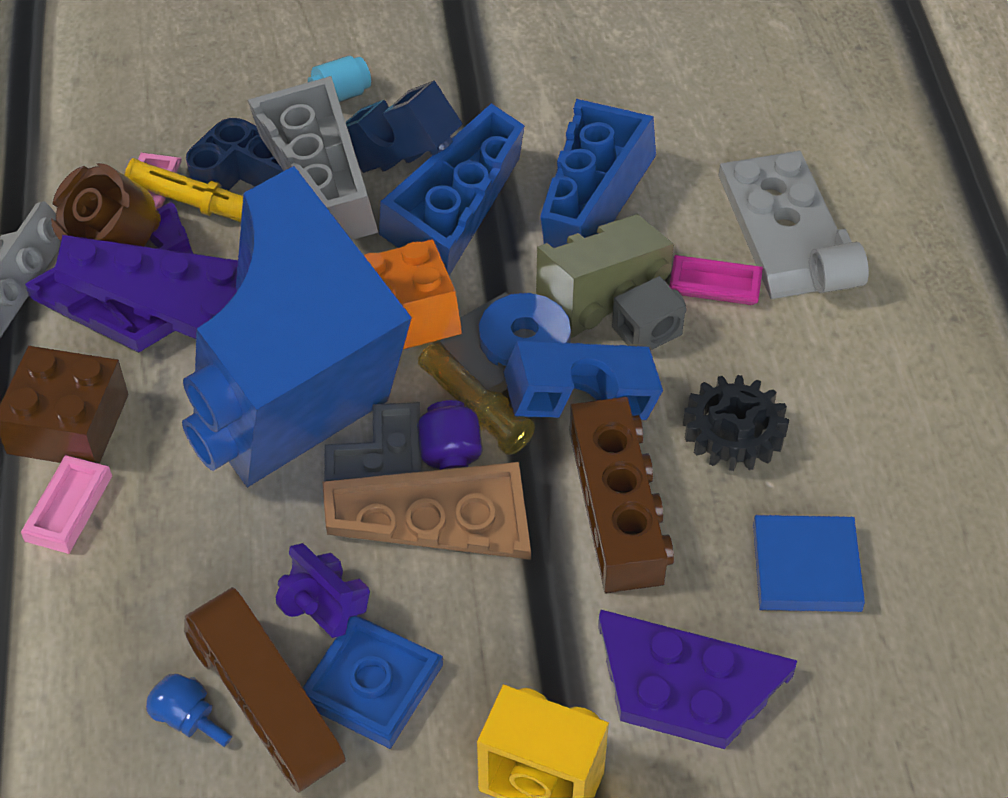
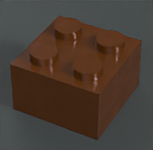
[0,345,129,464]

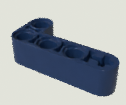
[186,118,283,191]

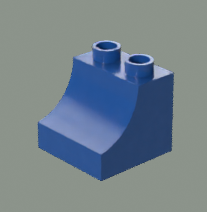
[182,166,412,488]

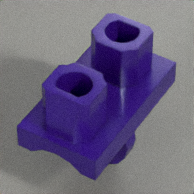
[276,543,370,638]

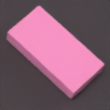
[21,455,112,554]

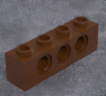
[569,397,674,593]

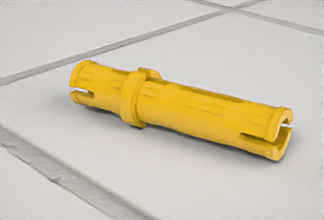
[124,158,243,222]

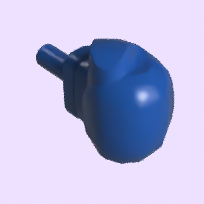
[146,674,232,747]

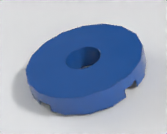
[479,293,571,366]

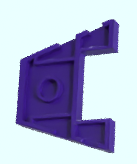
[25,201,194,353]

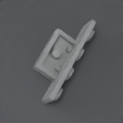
[0,201,61,338]

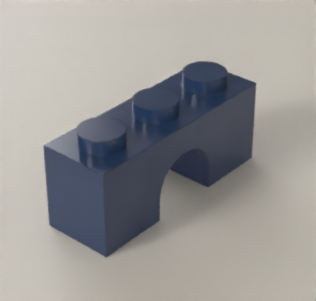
[346,80,463,173]

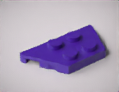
[598,610,797,749]

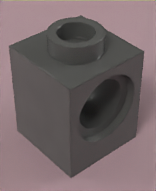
[612,276,686,351]

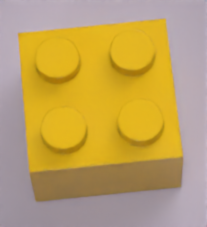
[477,684,609,798]

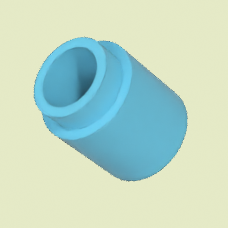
[308,56,371,102]

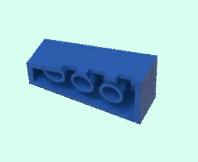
[540,99,656,248]
[379,103,525,276]

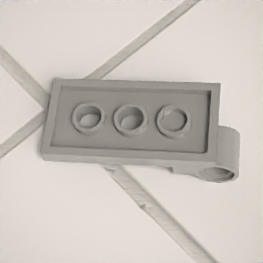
[718,150,869,299]

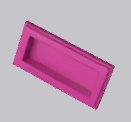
[669,255,763,305]

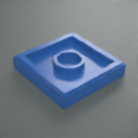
[753,515,865,612]
[303,616,443,749]

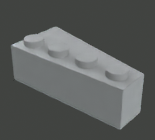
[248,76,378,240]

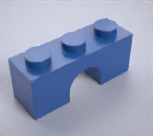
[503,341,663,420]

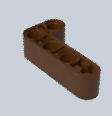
[184,587,346,793]

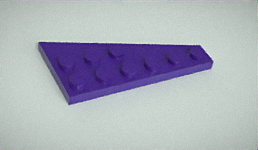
[54,235,238,339]

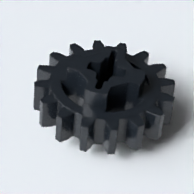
[683,375,789,471]

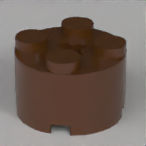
[51,163,161,247]

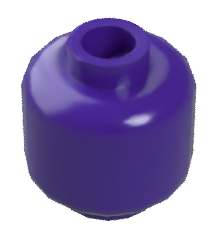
[417,400,483,470]

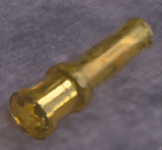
[418,343,535,455]

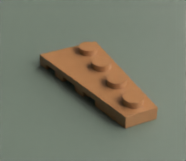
[322,462,531,560]

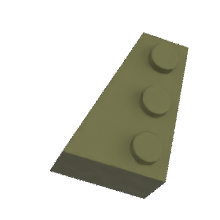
[536,214,674,339]

